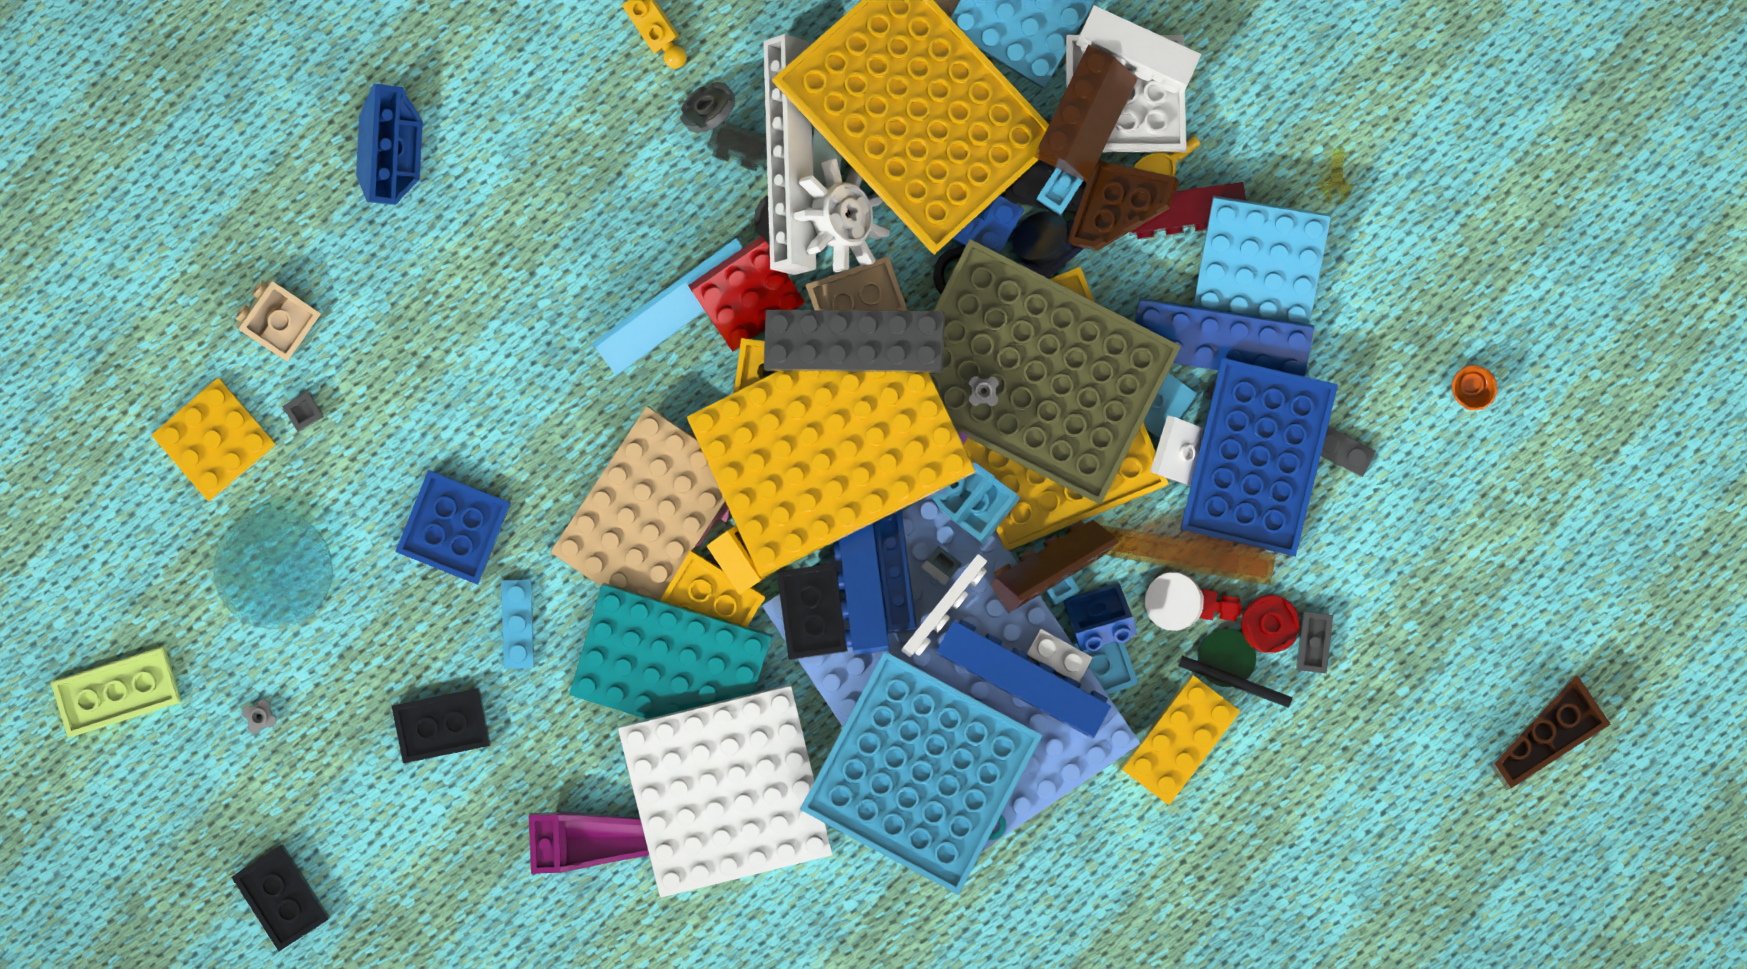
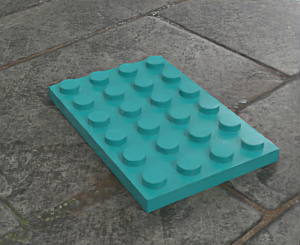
[569,582,772,719]

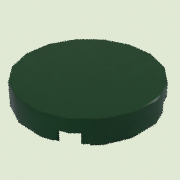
[1197,629,1256,687]

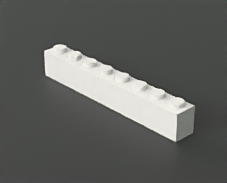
[763,34,816,275]

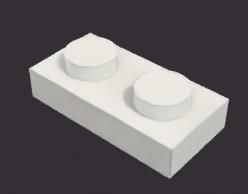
[1027,629,1093,682]

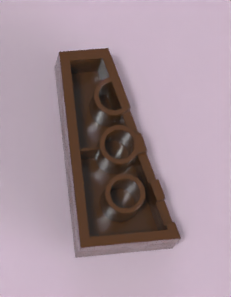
[1490,675,1611,790]

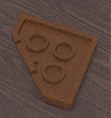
[1067,160,1179,251]

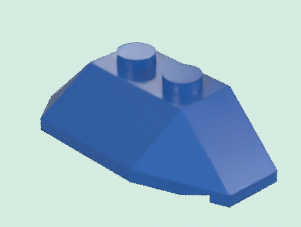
[356,84,423,205]

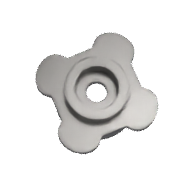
[969,376,999,406]
[242,700,276,734]

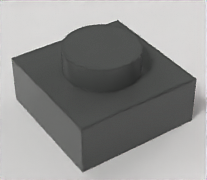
[282,391,324,432]
[921,546,962,585]

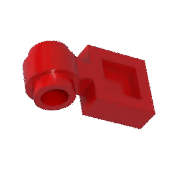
[1199,589,1242,622]

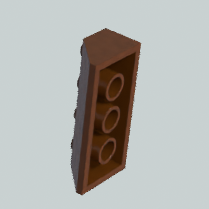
[1034,45,1138,183]
[990,519,1119,614]

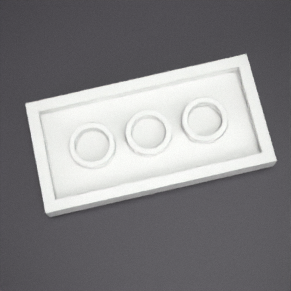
[901,554,987,658]

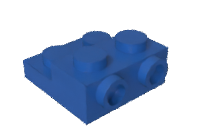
[1063,583,1137,651]

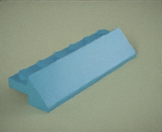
[592,238,743,376]

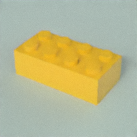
[1119,674,1241,805]

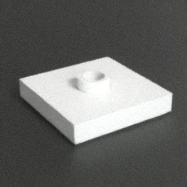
[1150,416,1204,486]

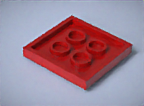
[688,236,805,352]

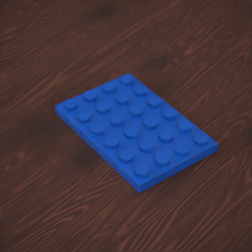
[1180,357,1338,557]

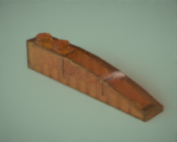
[1101,525,1276,585]

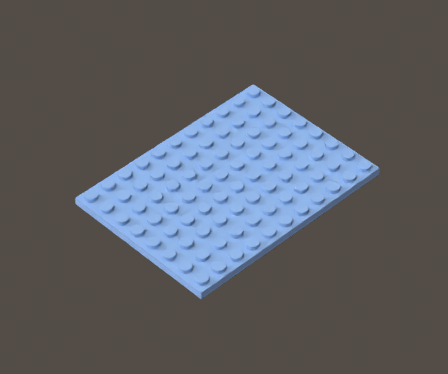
[762,487,1141,851]

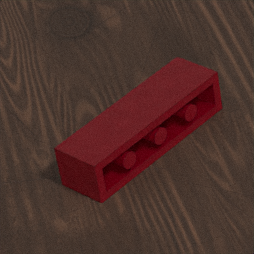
[1129,182,1246,240]

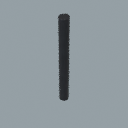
[1178,655,1293,708]

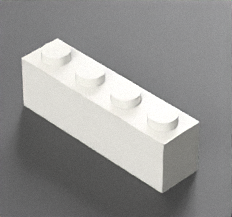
[1076,5,1202,93]

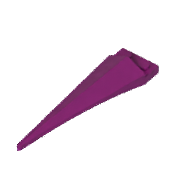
[529,811,649,874]

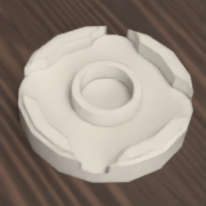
[1145,572,1204,631]

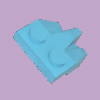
[932,462,1020,544]

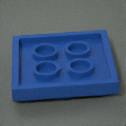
[395,470,511,585]

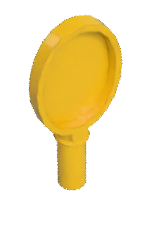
[1132,136,1201,177]

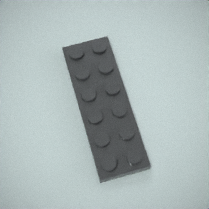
[764,310,945,373]

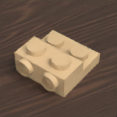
[235,278,321,362]

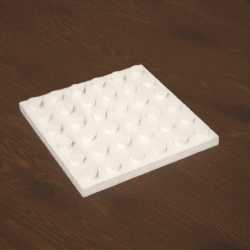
[618,684,832,898]

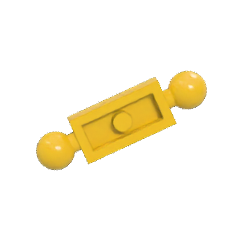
[621,0,687,69]

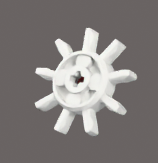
[793,159,890,272]

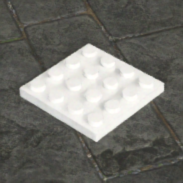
[1066,35,1186,152]

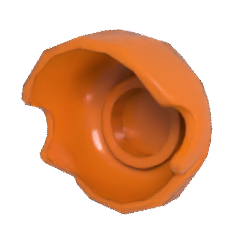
[1451,364,1497,410]

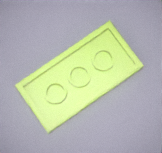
[51,646,182,738]

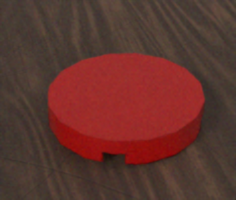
[1241,594,1300,654]

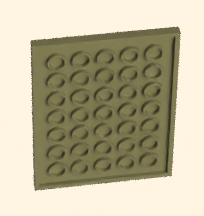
[929,239,1181,505]

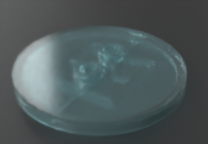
[213,511,333,629]

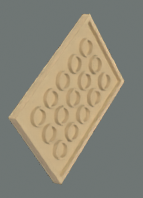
[551,406,725,600]

